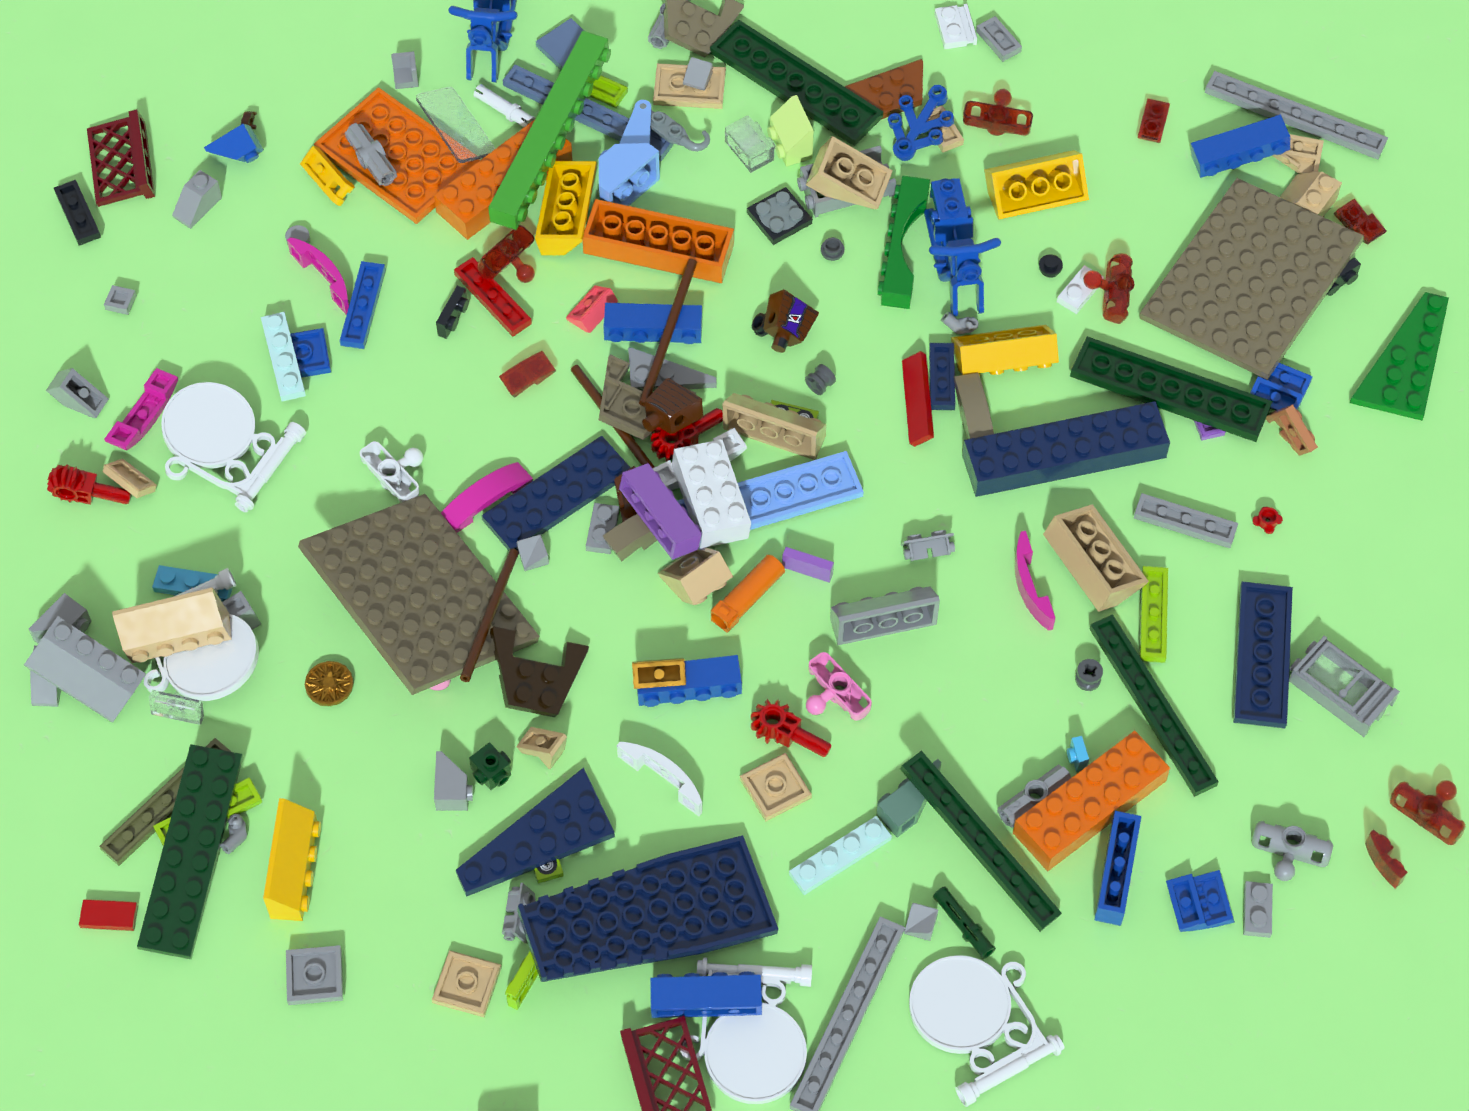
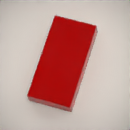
[79,899,138,931]

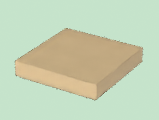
[740,753,812,822]
[432,950,502,1018]

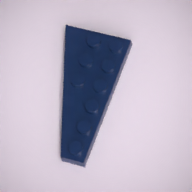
[456,767,615,897]

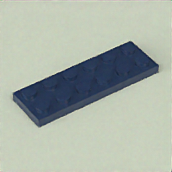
[482,436,631,551]
[1233,581,1293,728]

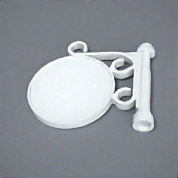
[161,382,306,512]
[144,568,259,701]
[909,956,1064,1107]
[680,957,812,1104]

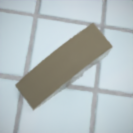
[953,373,994,439]
[603,514,657,562]

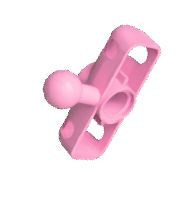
[806,652,872,721]

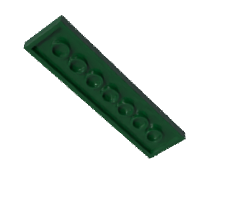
[710,20,883,146]
[1070,336,1273,442]
[137,744,243,959]

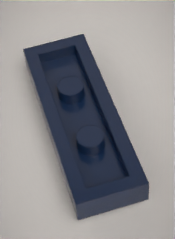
[929,343,955,410]

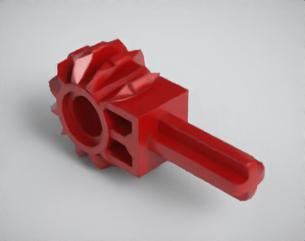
[651,408,723,462]
[47,464,131,505]
[751,699,832,757]

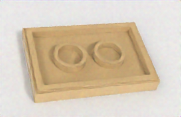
[653,63,726,109]

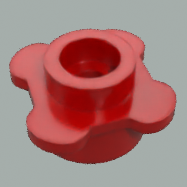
[1252,507,1283,534]

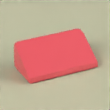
[566,285,618,333]

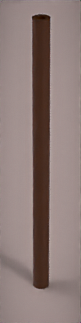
[639,259,697,407]
[571,365,655,469]
[460,549,519,682]

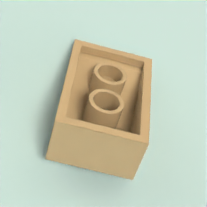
[806,136,893,210]

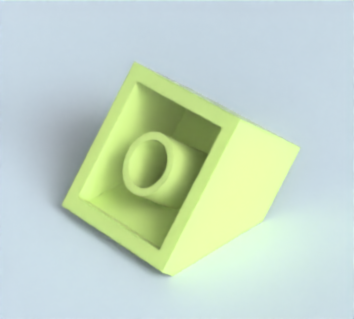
[767,95,814,167]

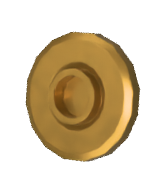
[304,661,354,706]

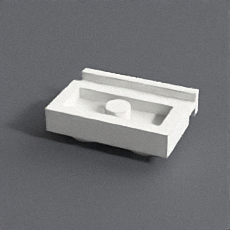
[934,4,977,50]

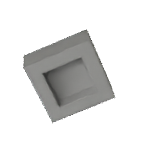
[104,285,137,315]

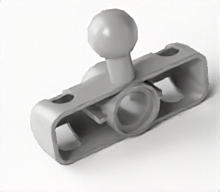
[1252,821,1333,881]

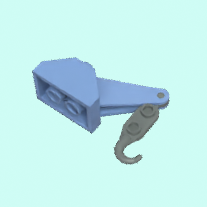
[598,100,710,206]

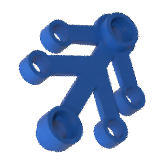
[888,85,954,161]

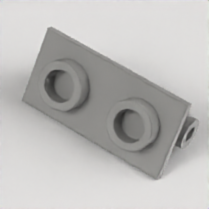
[901,530,955,561]
[502,883,536,943]

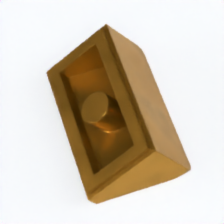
[632,658,686,689]

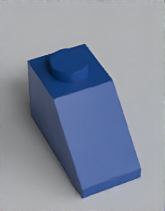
[204,124,264,163]

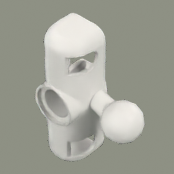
[360,441,423,503]

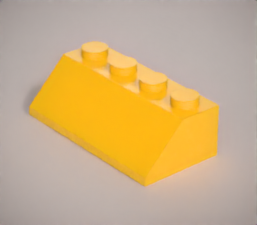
[984,150,1089,219]
[535,161,597,255]
[951,325,1059,376]
[263,798,321,921]

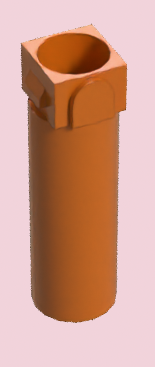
[711,555,785,633]

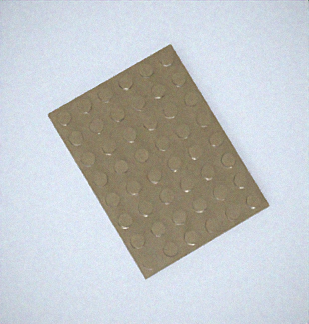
[1140,178,1364,380]
[298,494,540,695]

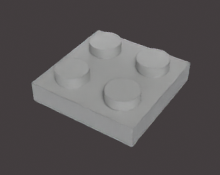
[286,945,343,1005]

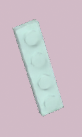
[261,312,306,402]
[789,816,892,895]

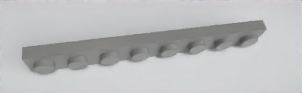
[1205,71,1388,160]
[789,916,905,1111]

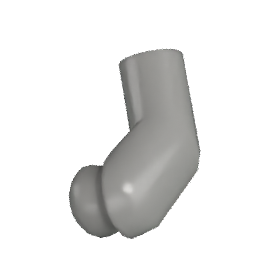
[941,312,979,334]
[221,814,247,854]

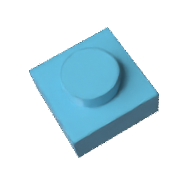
[1067,736,1089,772]

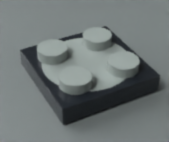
[747,187,813,245]

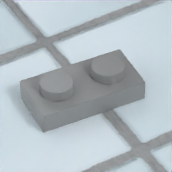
[976,16,1022,62]
[586,503,619,554]
[1243,881,1273,938]

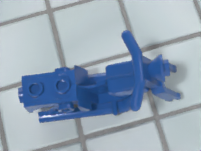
[448,0,518,83]
[924,178,1001,317]

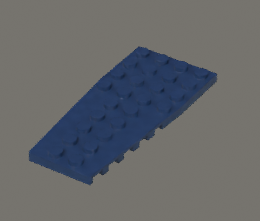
[517,835,779,982]

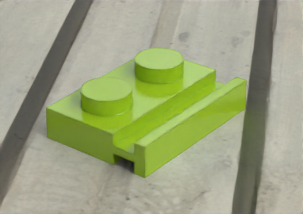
[505,951,538,1010]

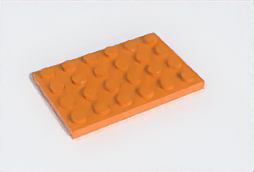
[314,87,480,224]

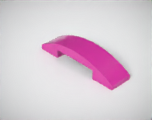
[287,237,349,315]
[104,368,178,451]
[441,462,533,533]
[1015,531,1056,631]

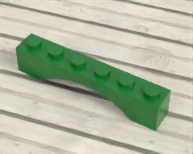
[877,176,930,309]

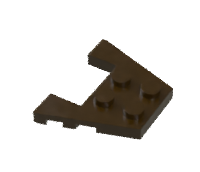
[490,626,589,717]

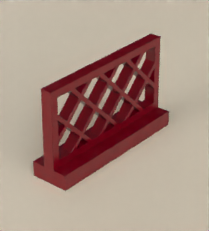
[87,109,155,207]
[620,1016,712,1111]

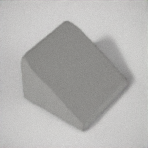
[683,57,713,91]

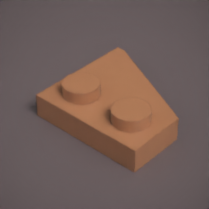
[1266,405,1318,456]

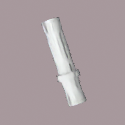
[473,84,536,127]

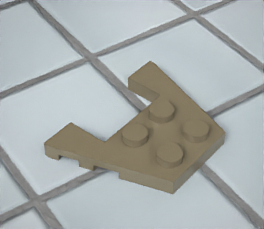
[664,0,744,58]
[599,354,696,440]

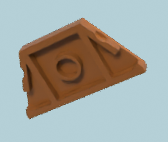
[844,59,923,120]

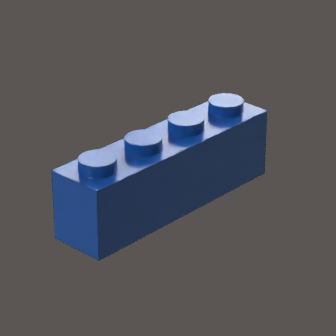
[1191,115,1290,178]
[604,303,702,344]
[637,655,742,707]
[1094,811,1141,926]
[650,971,762,1018]

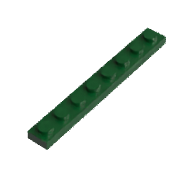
[1089,614,1219,797]
[900,750,1062,932]

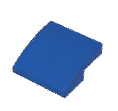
[1250,363,1313,411]
[1166,870,1235,932]

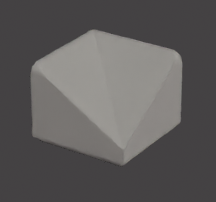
[517,534,549,571]
[904,903,938,941]

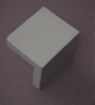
[391,51,419,89]
[222,591,261,630]

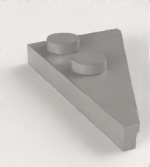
[628,348,717,391]

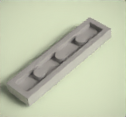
[1134,493,1239,548]

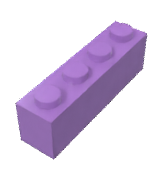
[619,463,702,560]

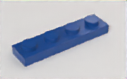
[340,261,386,349]

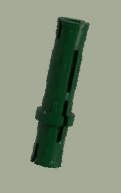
[933,886,996,959]

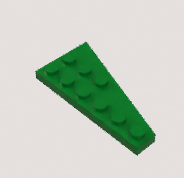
[1350,292,1449,421]

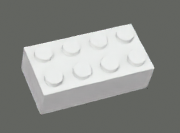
[672,439,751,549]

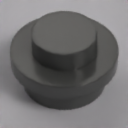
[821,237,845,261]

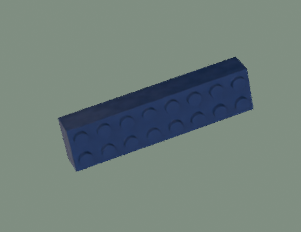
[962,401,1170,497]

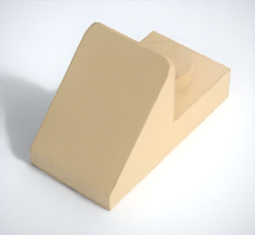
[516,727,567,769]

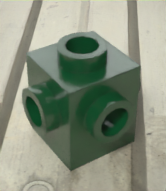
[469,742,511,790]

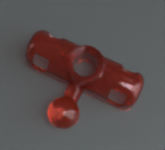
[963,89,1033,136]
[477,225,535,283]
[1083,253,1135,324]
[1390,780,1466,845]

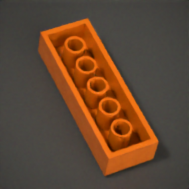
[434,120,573,240]
[583,199,734,283]
[1013,730,1170,872]

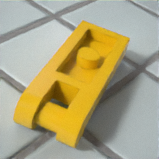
[300,146,355,206]

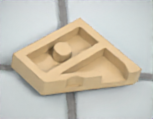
[1272,134,1324,174]

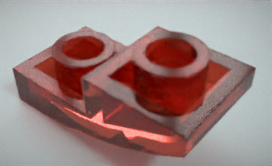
[1138,98,1170,143]
[1334,199,1387,245]
[499,351,556,398]
[1365,829,1408,889]

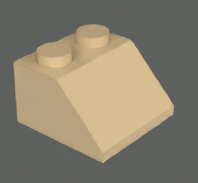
[1280,171,1342,217]
[658,547,733,605]

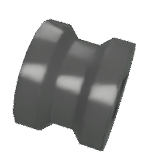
[805,364,836,395]
[1075,659,1103,691]

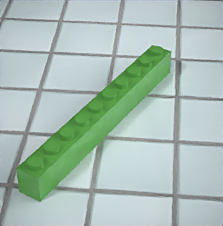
[488,31,611,230]

